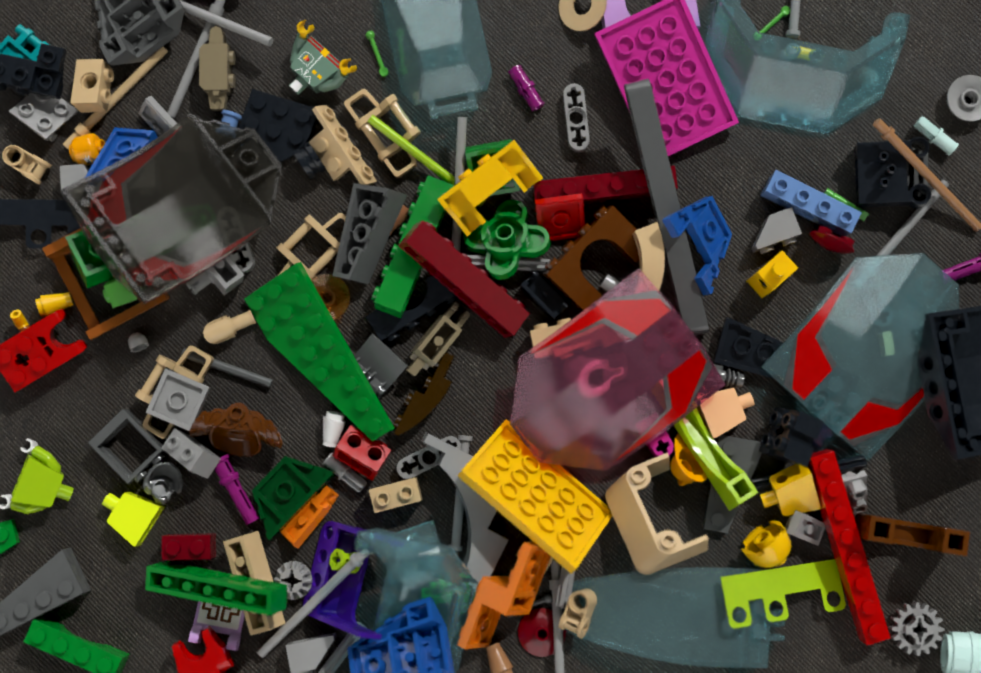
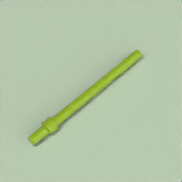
[367,115,486,208]

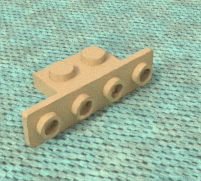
[309,105,376,185]

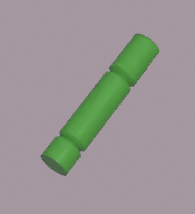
[824,188,869,221]

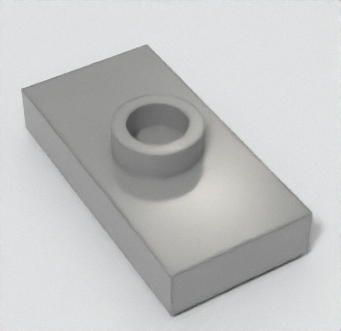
[138,96,183,147]

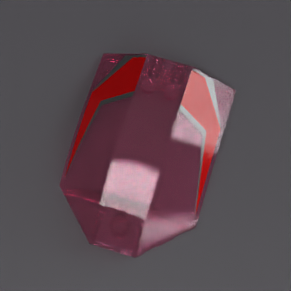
[510,268,726,471]

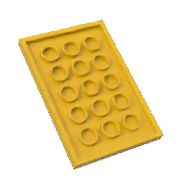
[457,419,612,573]

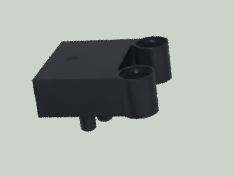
[854,137,931,209]

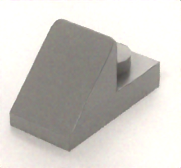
[785,510,825,546]

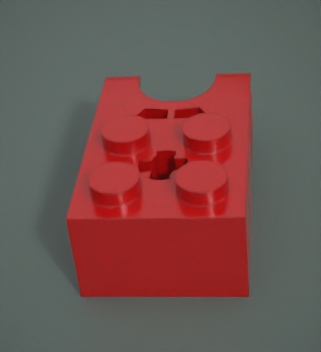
[0,308,88,392]

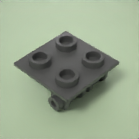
[354,334,408,399]

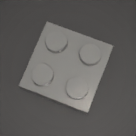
[145,368,211,431]

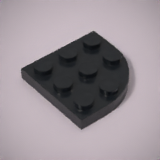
[230,89,317,165]

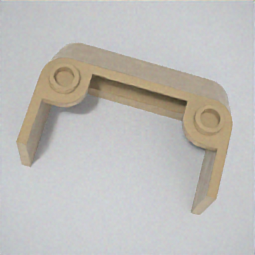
[605,453,708,575]

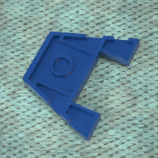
[662,196,732,296]

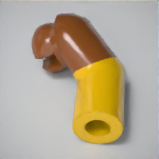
[10,310,30,332]

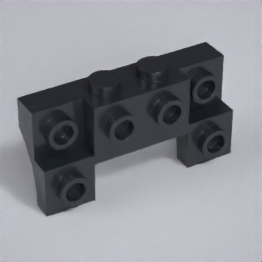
[0,43,67,100]

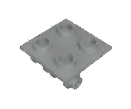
[9,93,78,142]

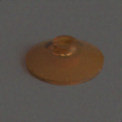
[311,274,350,320]

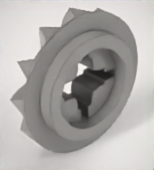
[274,561,312,600]

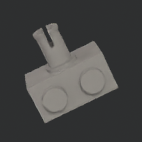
[186,239,244,296]

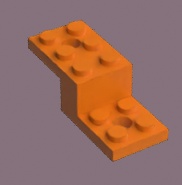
[457,542,551,649]

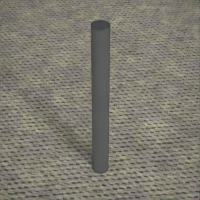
[181,348,273,388]

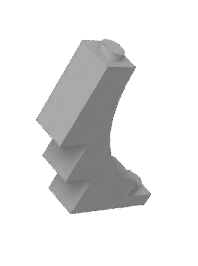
[421,432,508,593]

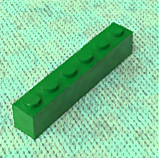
[372,175,454,319]

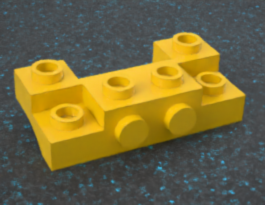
[437,140,543,236]

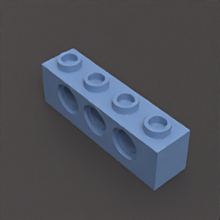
[760,170,862,236]

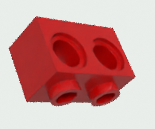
[333,425,391,481]

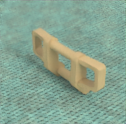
[344,89,421,178]
[276,213,346,282]
[135,346,214,439]

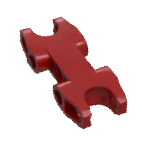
[172,626,234,673]

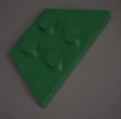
[252,456,335,540]

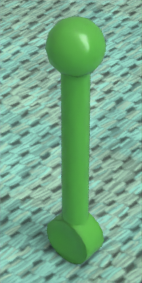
[753,6,790,41]
[366,31,389,77]

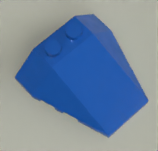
[347,597,454,673]

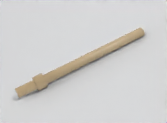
[63,47,168,150]

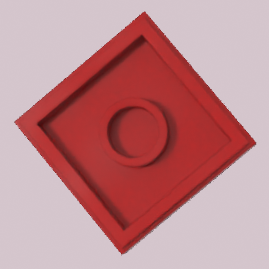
[535,193,585,241]

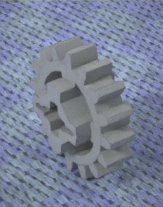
[889,602,945,656]

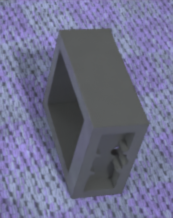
[88,409,165,484]

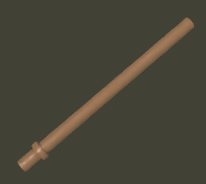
[873,118,981,231]

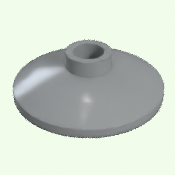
[947,75,981,122]

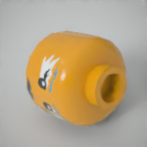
[69,133,105,166]

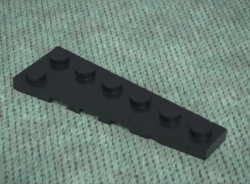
[713,317,859,400]

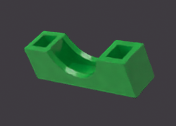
[23,616,130,673]

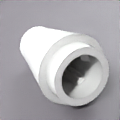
[322,411,346,447]

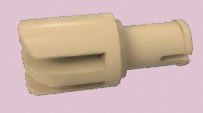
[203,310,256,344]

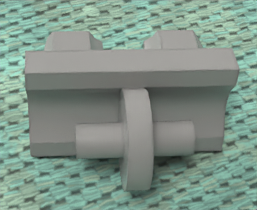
[841,470,867,515]

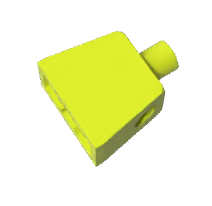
[102,492,165,547]

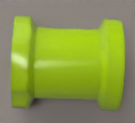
[329,549,361,574]

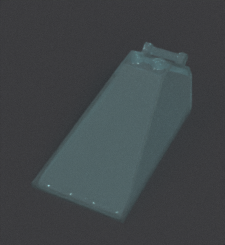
[382,0,492,120]

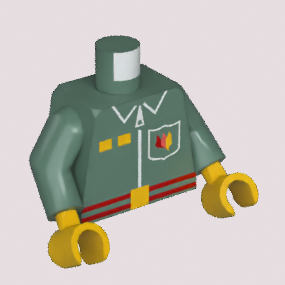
[289,20,357,95]

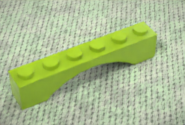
[650,378,758,511]

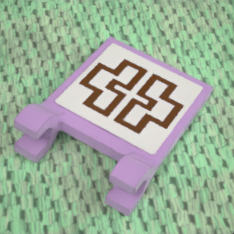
[188,601,245,651]

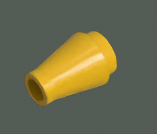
[35,292,74,317]

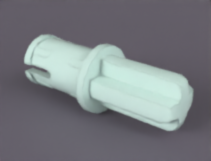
[914,116,959,155]

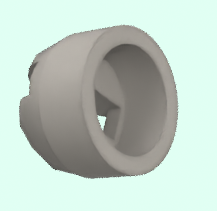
[128,332,149,352]

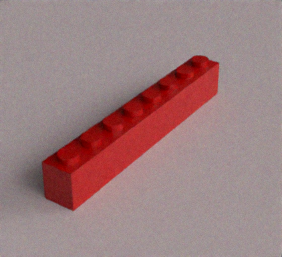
[808,449,890,646]

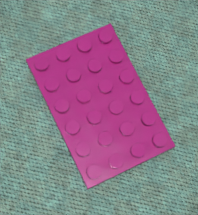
[594,0,739,156]

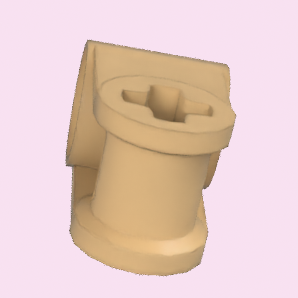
[2,145,52,185]
[559,588,597,639]

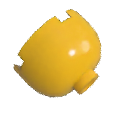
[742,520,792,568]

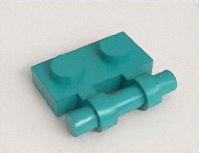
[0,24,49,61]

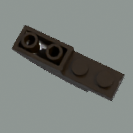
[393,352,455,436]

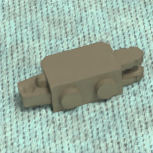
[199,26,236,111]
[406,301,470,377]

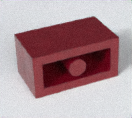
[162,533,216,560]

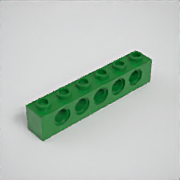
[145,561,288,616]

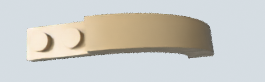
[551,222,665,360]

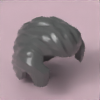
[143,462,183,505]

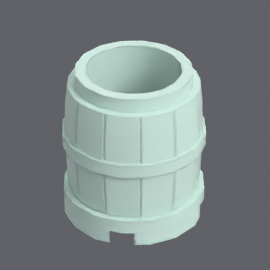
[940,631,981,673]

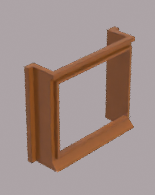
[42,227,170,340]

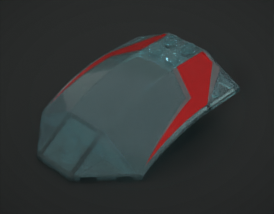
[761,253,959,461]

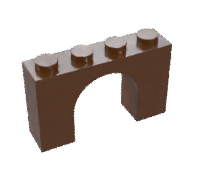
[543,205,639,314]
[855,513,970,556]

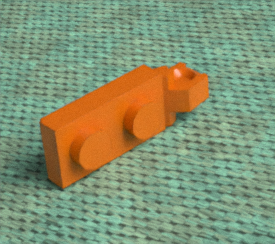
[281,485,339,549]

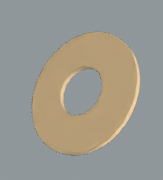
[559,0,607,31]

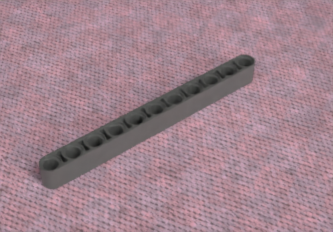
[624,78,709,338]

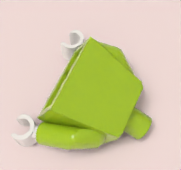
[0,438,74,514]

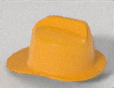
[670,433,707,486]

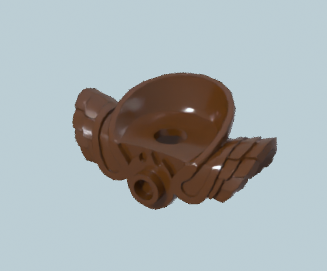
[190,403,283,457]

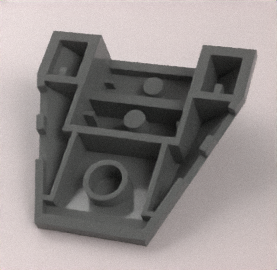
[94,0,185,66]

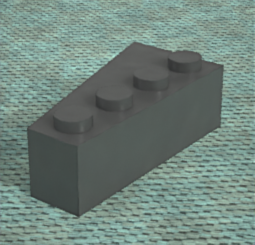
[332,183,407,284]
[0,548,91,636]

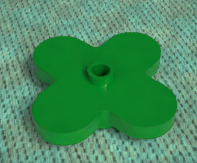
[463,200,550,280]

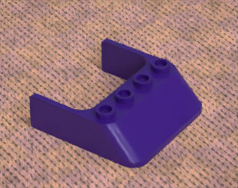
[303,521,405,640]

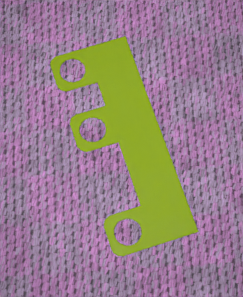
[720,559,846,629]

